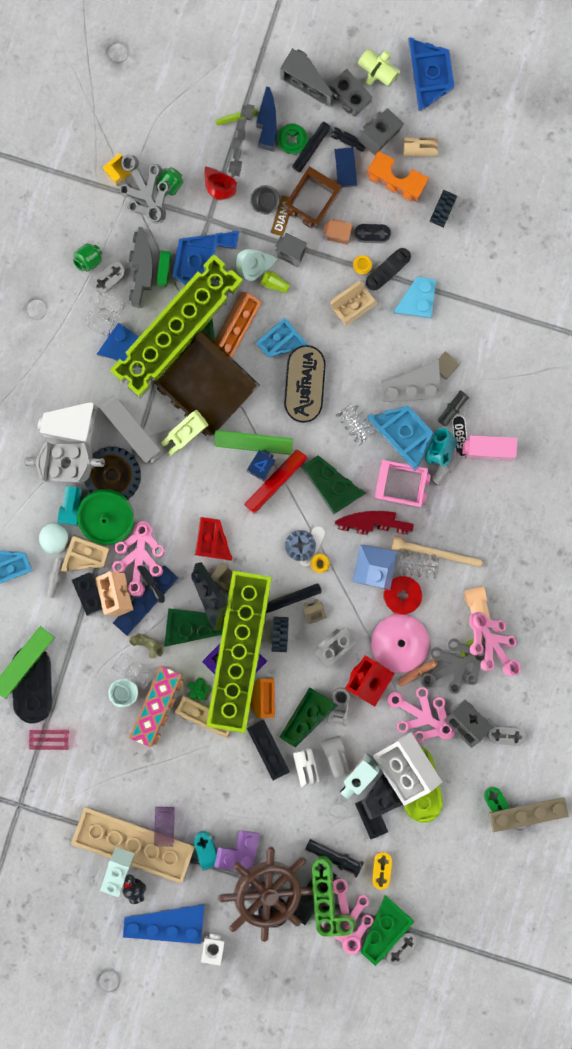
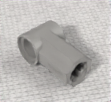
[321,736,350,778]

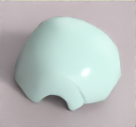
[39,523,68,554]
[108,679,139,708]

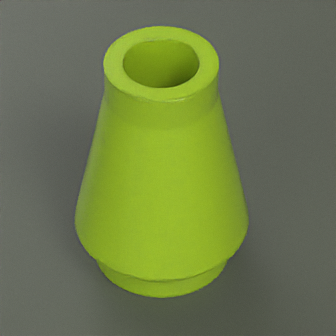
[260,270,290,294]

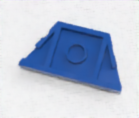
[408,37,454,111]

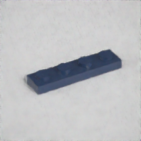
[113,565,179,636]

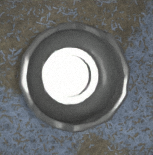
[250,185,280,215]

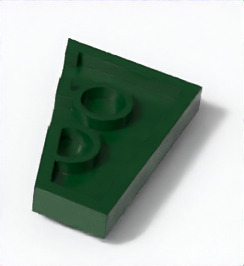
[302,455,366,515]
[164,608,225,647]

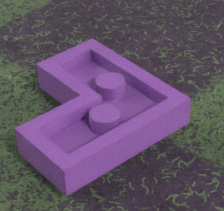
[214,830,260,870]

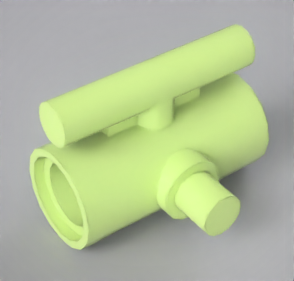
[357,49,401,87]

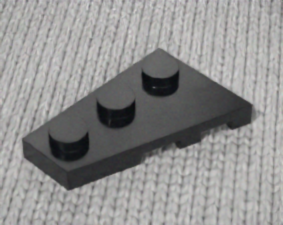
[191,562,228,631]

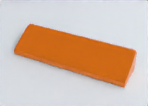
[215,291,262,357]

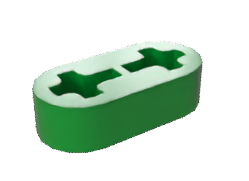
[157,250,171,287]
[484,787,510,812]

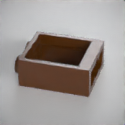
[285,166,342,229]

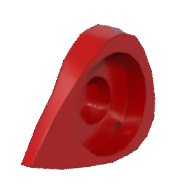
[204,166,237,201]

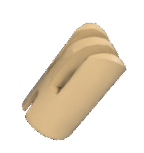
[403,137,438,157]

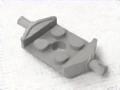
[25,442,105,483]

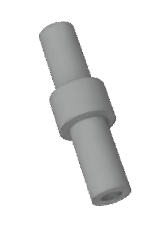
[46,559,63,598]

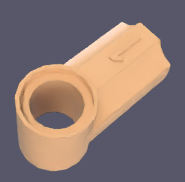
[464,586,491,620]

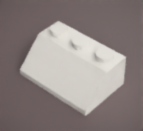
[373,732,442,806]

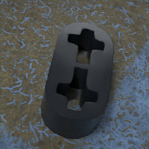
[354,224,391,243]

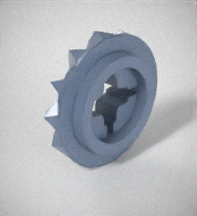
[285,530,316,561]

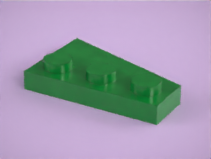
[361,895,415,966]

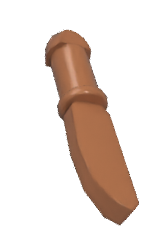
[398,659,438,686]

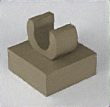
[303,599,327,624]

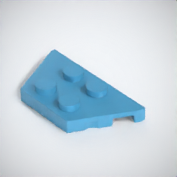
[367,406,433,471]

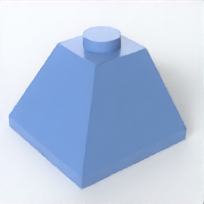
[352,544,398,590]

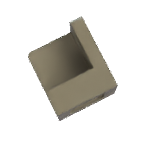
[211,563,233,592]

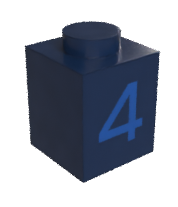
[247,450,275,481]

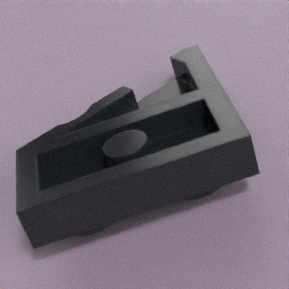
[362,773,403,820]

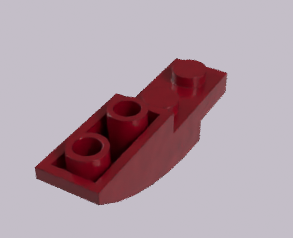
[334,511,414,535]

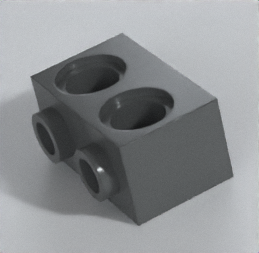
[329,69,372,117]
[276,233,307,267]

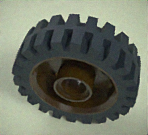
[84,446,141,500]

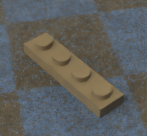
[489,797,569,832]

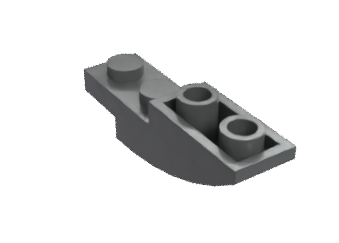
[129,227,153,308]

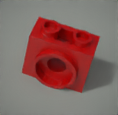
[344,655,395,707]

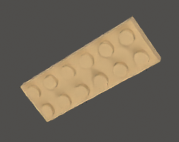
[71,807,195,884]

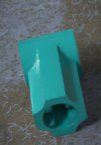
[57,486,83,526]

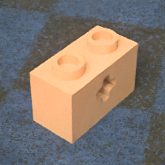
[96,571,133,616]

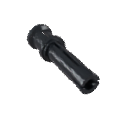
[305,839,364,878]

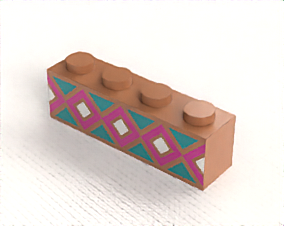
[129,666,184,748]

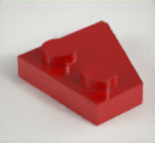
[195,517,233,561]

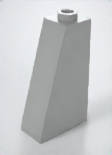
[99,395,161,465]

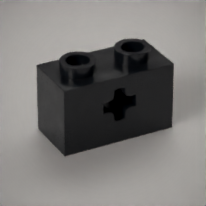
[72,572,103,616]

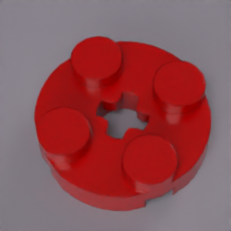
[383,576,422,615]

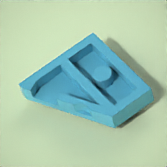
[394,277,436,318]

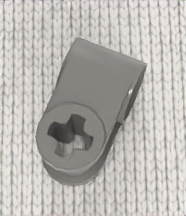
[327,688,350,726]

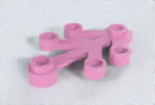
[112,521,165,597]
[469,612,521,677]
[387,687,455,743]
[320,878,373,954]

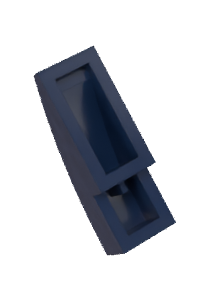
[256,86,277,152]

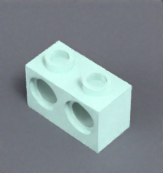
[100,847,134,897]

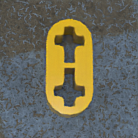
[372,851,392,890]

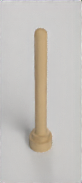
[391,535,483,567]

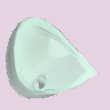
[236,249,278,281]

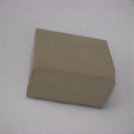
[439,351,459,380]

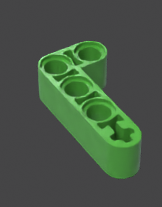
[312,856,356,937]

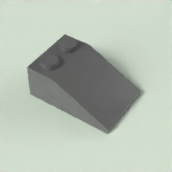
[280,48,333,108]

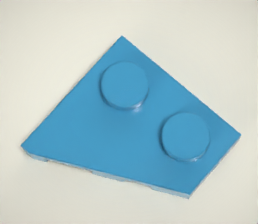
[255,318,308,357]
[0,551,33,584]

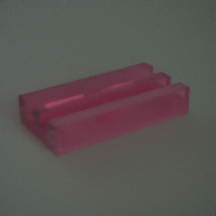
[29,730,69,750]

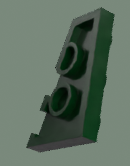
[279,687,338,748]

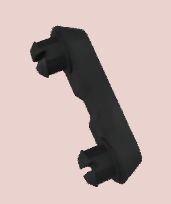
[366,248,411,291]

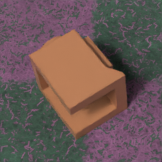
[323,219,353,245]

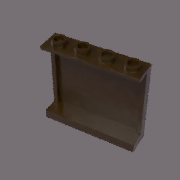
[154,332,260,436]

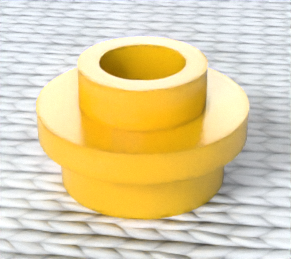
[311,554,330,573]

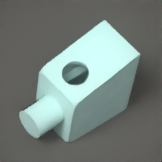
[340,754,380,799]

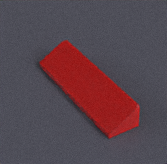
[244,450,307,514]

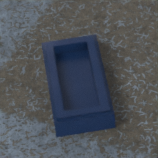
[334,147,357,188]

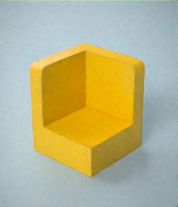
[103,153,132,186]

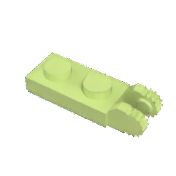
[161,410,208,456]

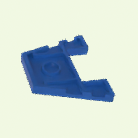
[172,231,239,306]

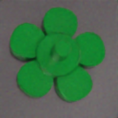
[188,678,210,700]

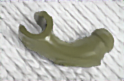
[129,633,164,659]

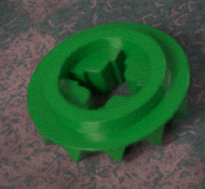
[277,124,308,154]

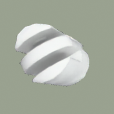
[293,748,320,787]

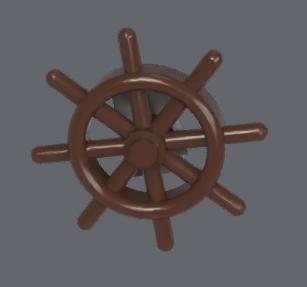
[218,846,314,942]

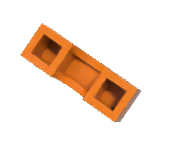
[367,151,429,202]

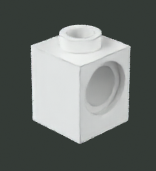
[201,933,225,965]

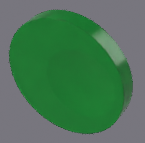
[77,489,134,545]

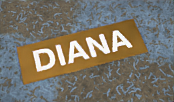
[270,195,293,237]

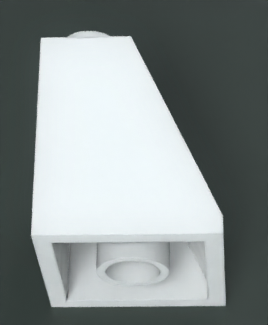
[38,402,97,445]

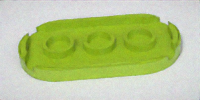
[404,746,443,823]

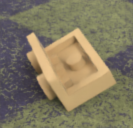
[330,280,377,327]

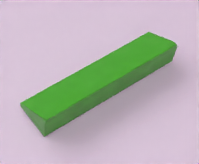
[215,430,293,455]
[0,626,56,699]

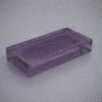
[154,806,175,847]

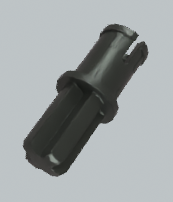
[438,390,469,427]

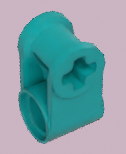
[425,428,458,467]
[194,831,217,871]

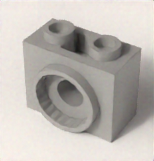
[315,627,357,668]

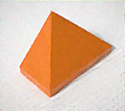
[250,678,275,718]

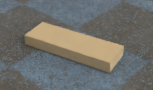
[175,695,231,738]

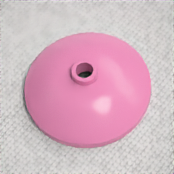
[371,614,430,673]

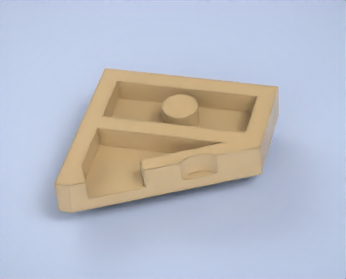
[61,535,110,572]

